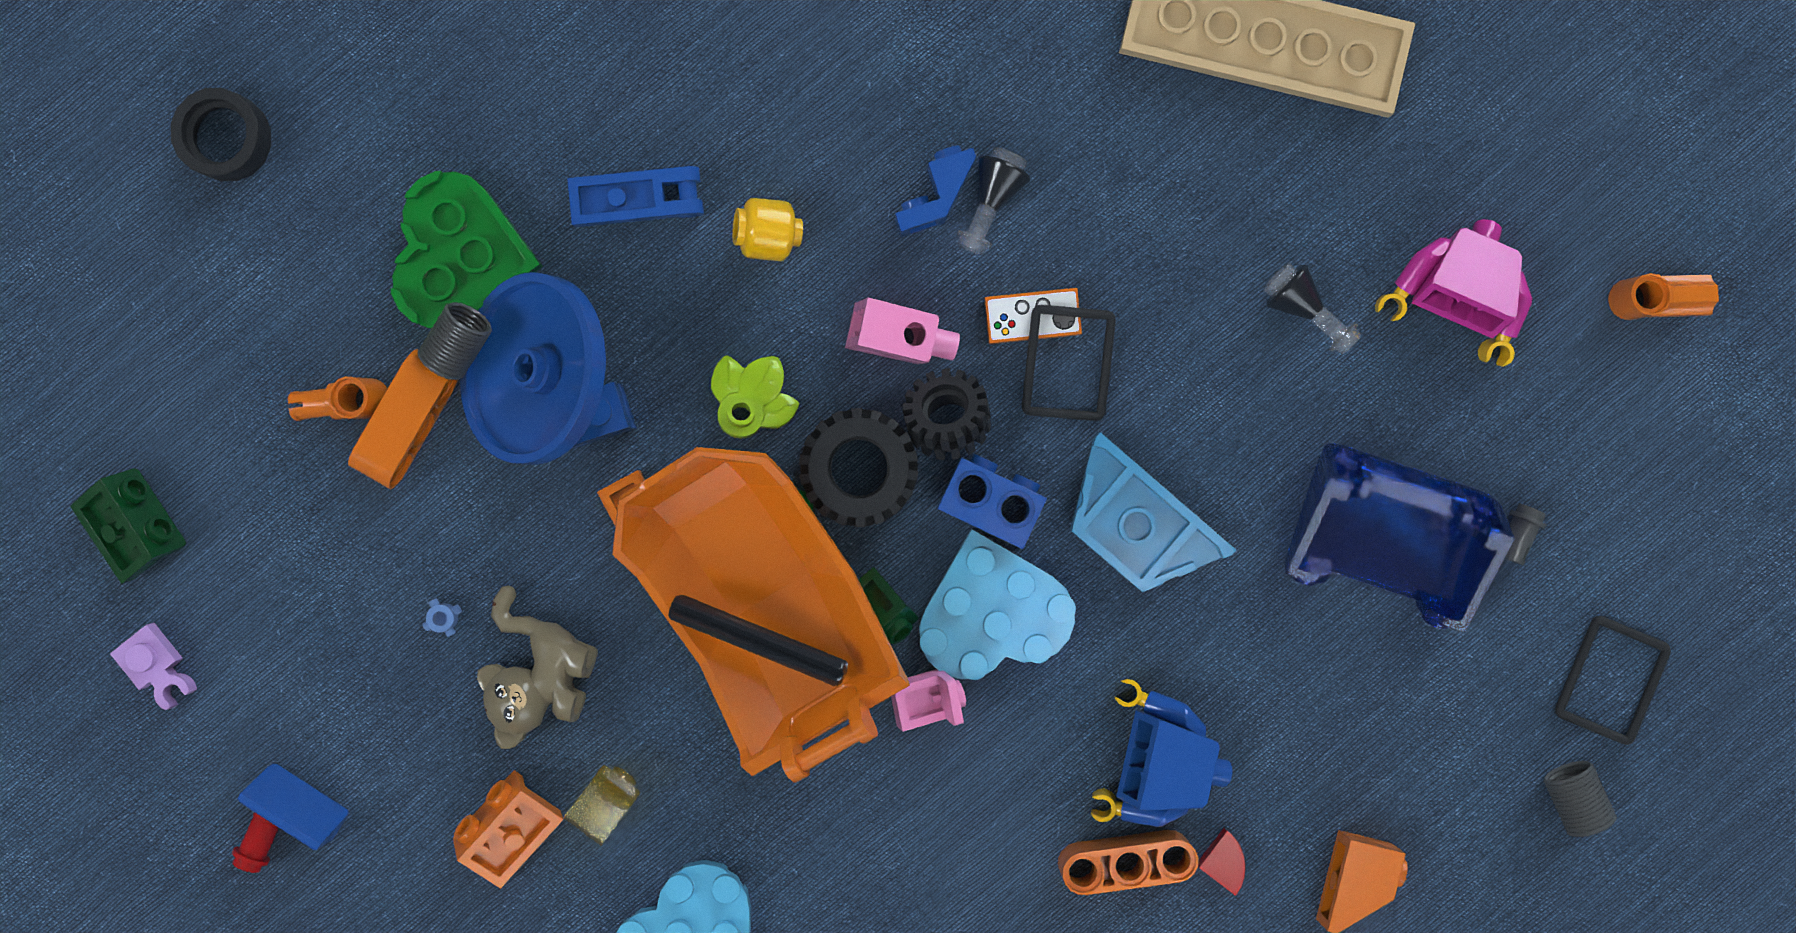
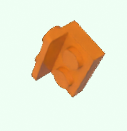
[453,770,564,889]

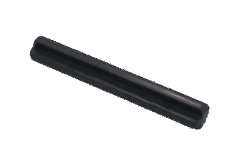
[668,595,848,686]

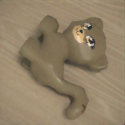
[477,585,598,749]

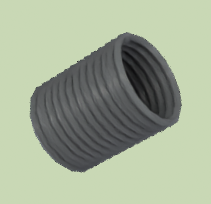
[418,302,492,380]
[1543,761,1617,837]

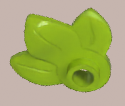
[711,355,799,439]

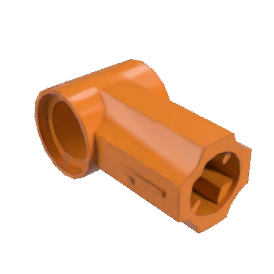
[1608,273,1719,320]

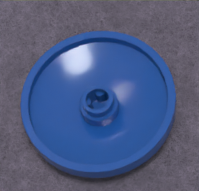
[460,272,606,465]

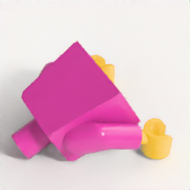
[1375,219,1532,367]

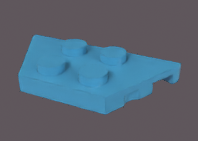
[1070,432,1236,592]

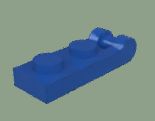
[567,166,704,227]

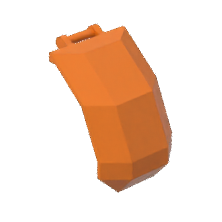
[612,447,910,783]

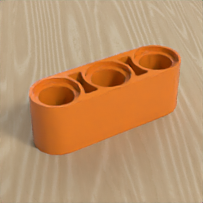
[348,349,458,490]
[1058,830,1199,895]

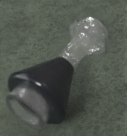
[957,147,1030,255]
[1262,262,1362,354]

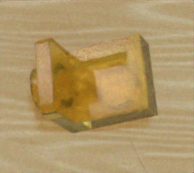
[564,765,640,846]

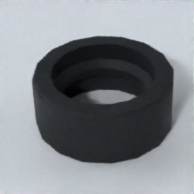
[170,88,271,181]

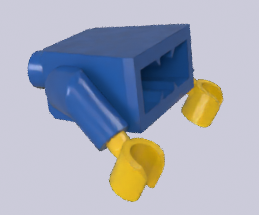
[1091,679,1233,827]

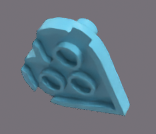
[919,529,1076,680]
[616,860,751,933]

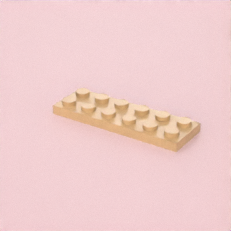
[1119,0,1415,118]

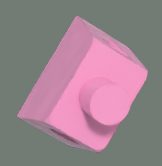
[845,297,960,364]

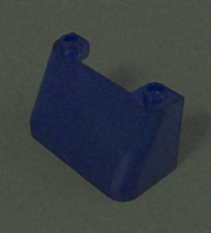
[1284,443,1515,632]

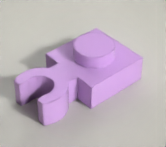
[110,623,197,710]

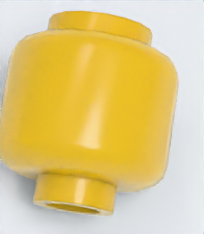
[732,198,803,261]

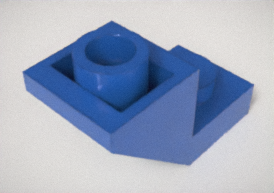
[895,145,976,238]

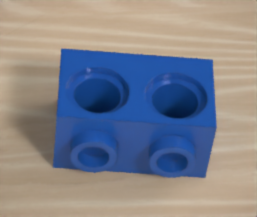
[936,453,1047,549]

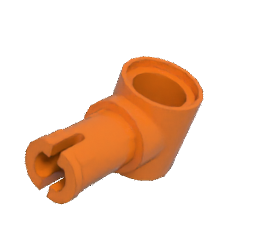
[288,376,388,421]

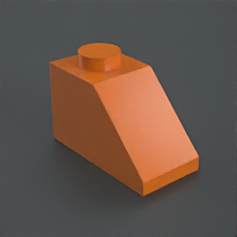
[1316,830,1408,933]

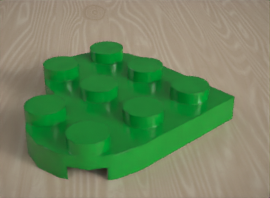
[390,171,543,329]

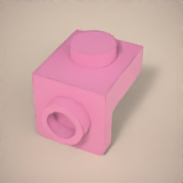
[891,669,966,732]

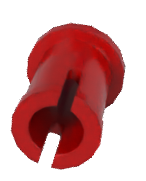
[232,812,279,873]

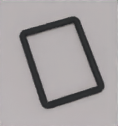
[1022,305,1116,421]
[1555,616,1671,745]

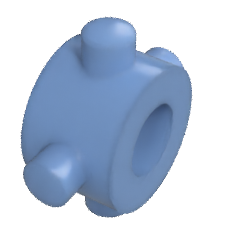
[422,598,462,637]

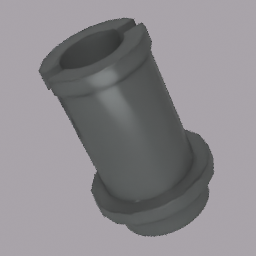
[1494,503,1547,566]

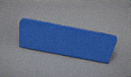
[237,763,349,850]

